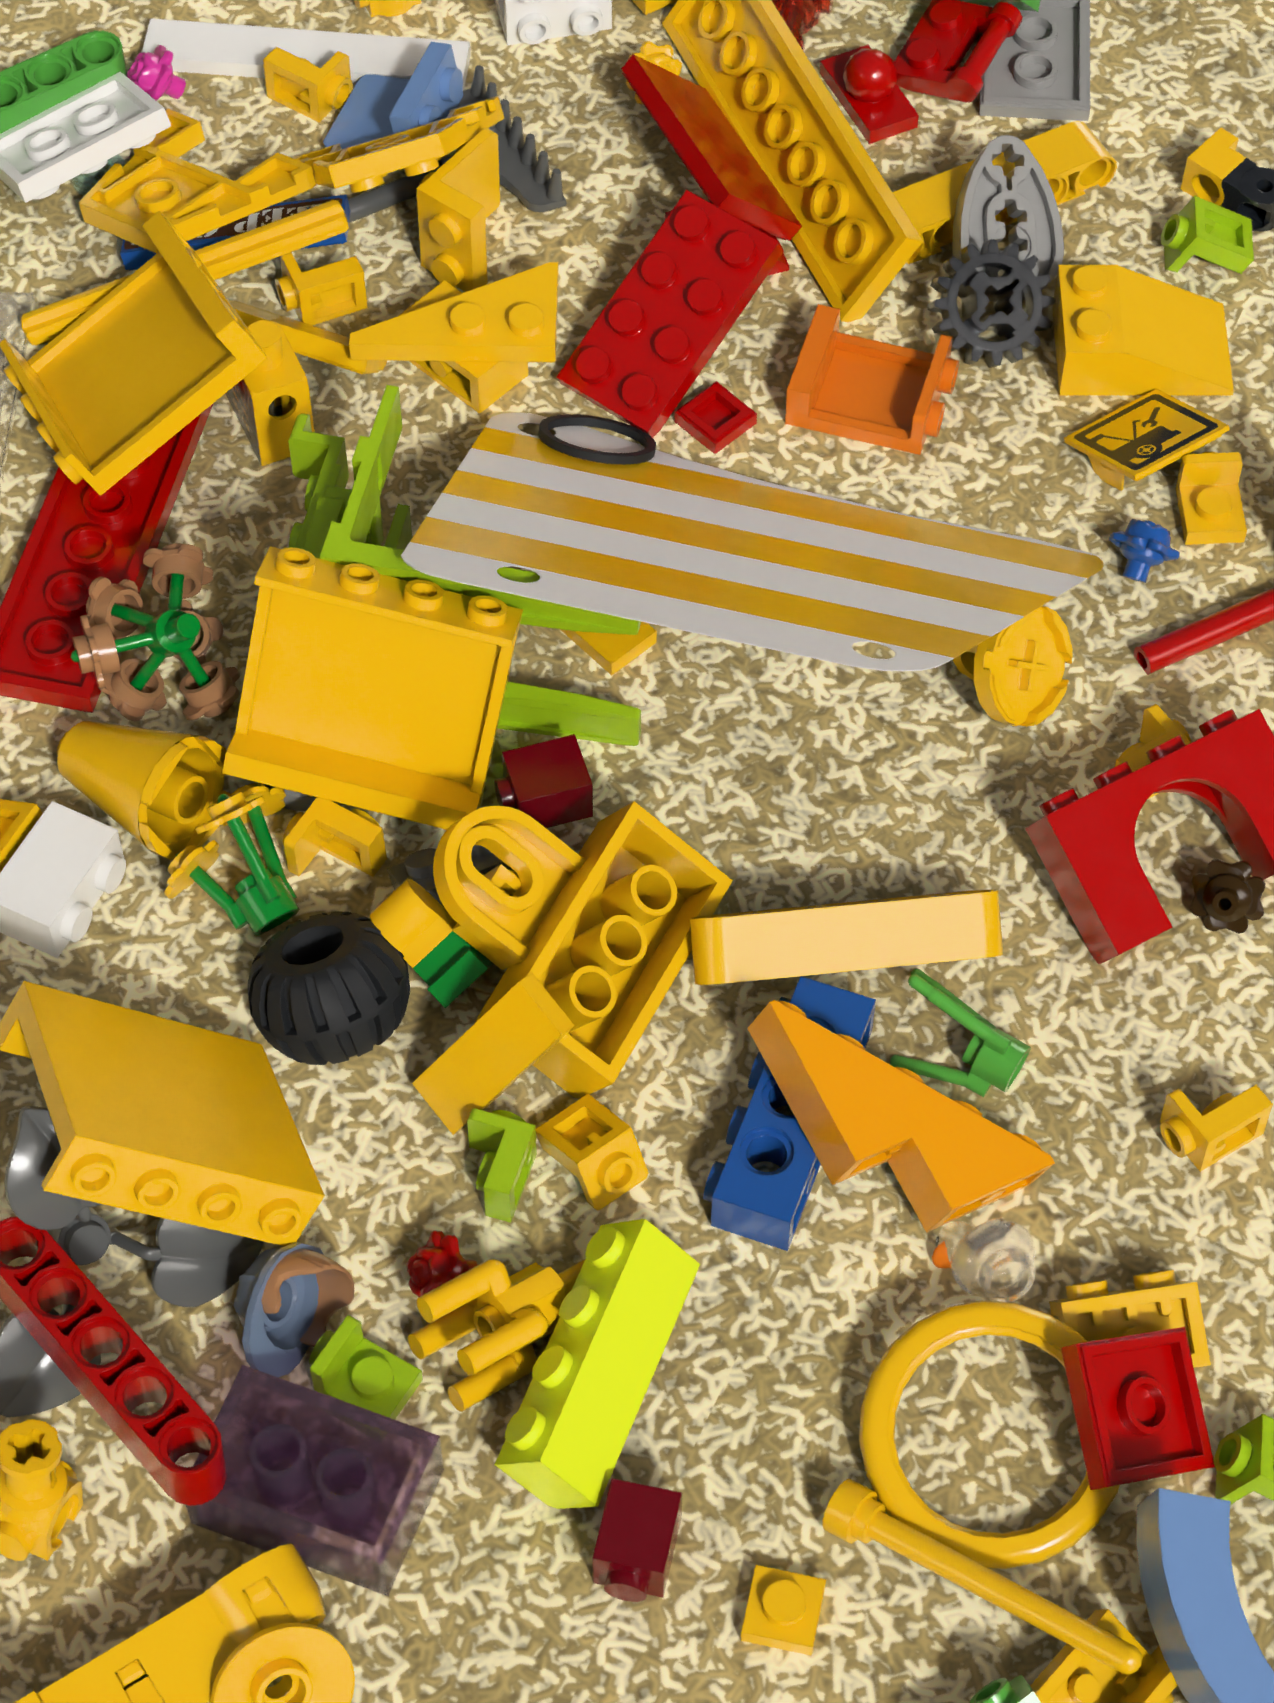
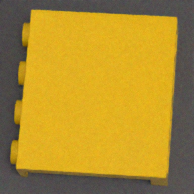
[0,211,268,496]
[222,546,523,830]
[0,980,325,1246]

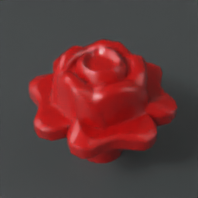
[406,1231,478,1297]

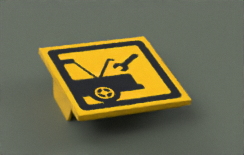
[1064,389,1230,491]

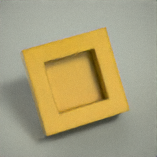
[741,1565,826,1656]

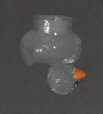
[932,1217,1036,1302]

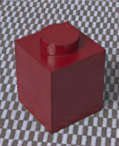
[494,734,593,828]
[592,1478,682,1602]

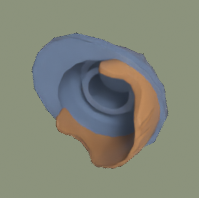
[234,1242,355,1379]

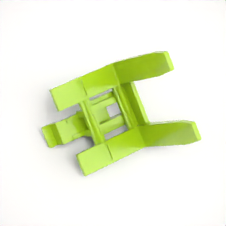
[288,385,641,746]

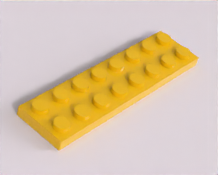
[662,0,923,323]

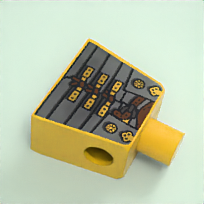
[225,320,315,466]

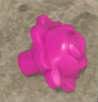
[126,45,186,101]

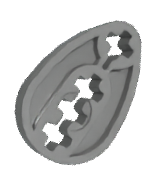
[952,135,1064,302]

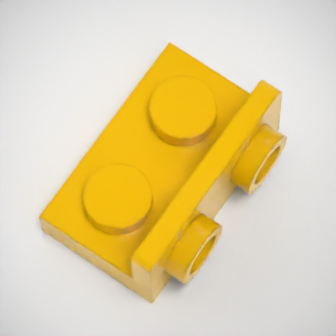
[1049,1270,1211,1368]

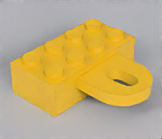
[433,801,733,1099]

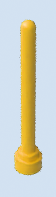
[822,1479,1142,1674]

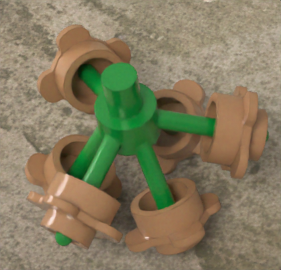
[71,543,240,721]

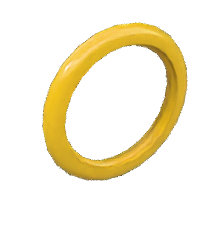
[859,1300,1120,1569]

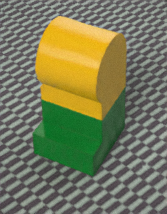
[369,878,493,1008]

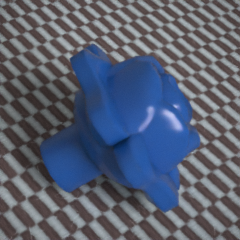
[1109,519,1180,583]

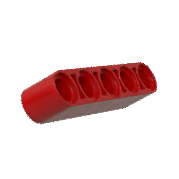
[0,1217,227,1506]

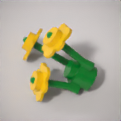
[164,783,300,936]

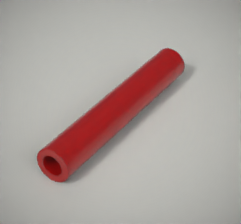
[1134,588,1274,675]

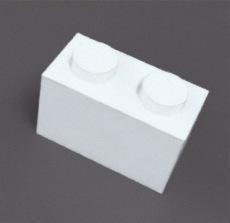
[0,801,126,958]

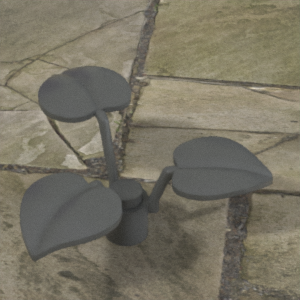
[0,1106,263,1417]

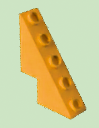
[747,1000,1055,1233]

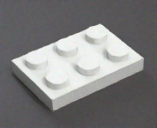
[0,72,171,203]

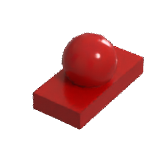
[820,44,919,144]

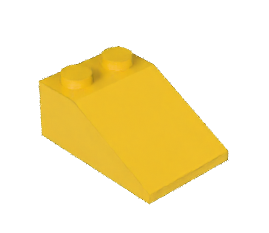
[1052,265,1234,395]

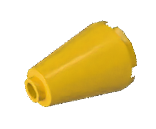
[57,721,231,860]

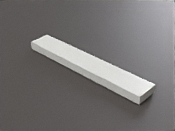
[142,18,471,90]

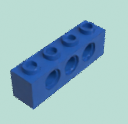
[703,976,876,1251]

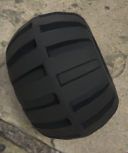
[248,911,410,1065]

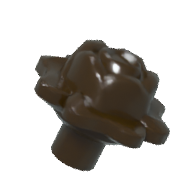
[1190,859,1266,934]

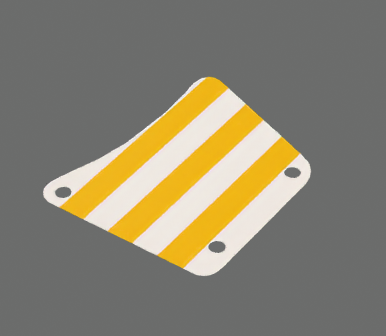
[401,412,1104,671]

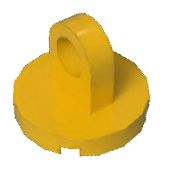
[953,606,1073,727]

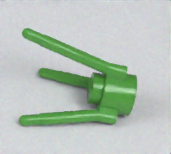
[890,969,1031,1097]

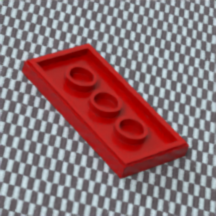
[621,54,802,241]

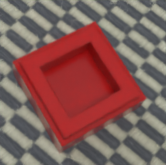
[674,381,757,454]

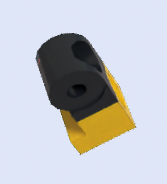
[1180,127,1274,232]

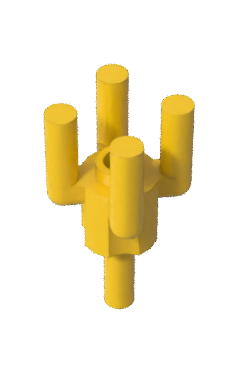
[408,1259,585,1412]

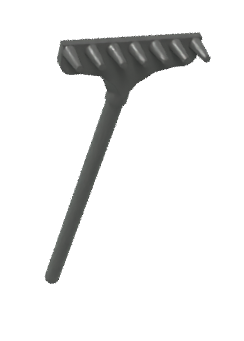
[348,65,567,223]

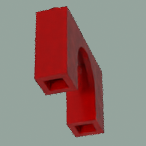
[1025,709,1274,964]

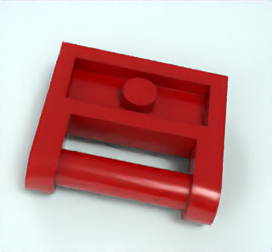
[894,0,1022,102]

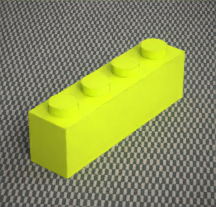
[494,1219,700,1509]

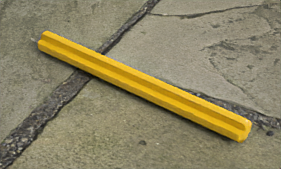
[20,200,349,346]

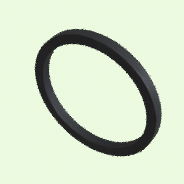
[538,414,656,465]

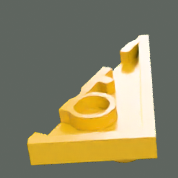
[349,262,559,362]

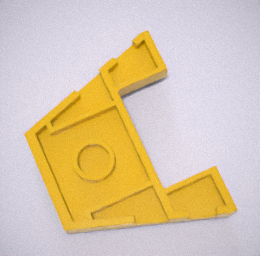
[292,96,505,193]
[79,109,316,254]

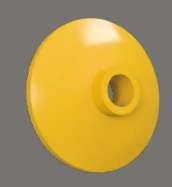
[210,1623,355,1703]

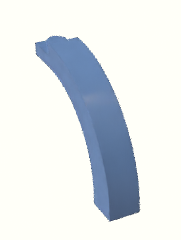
[1136,1488,1274,1703]

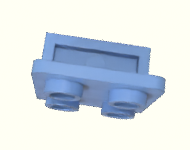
[324,42,464,149]

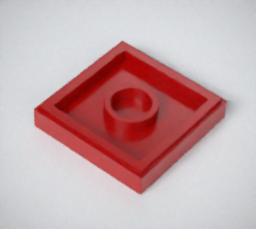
[1061,1327,1215,1490]

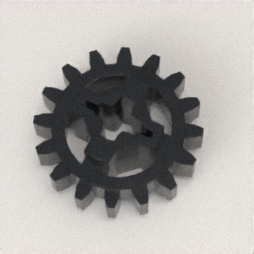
[927,239,1056,368]

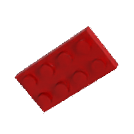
[556,189,784,438]

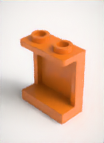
[785,304,959,455]

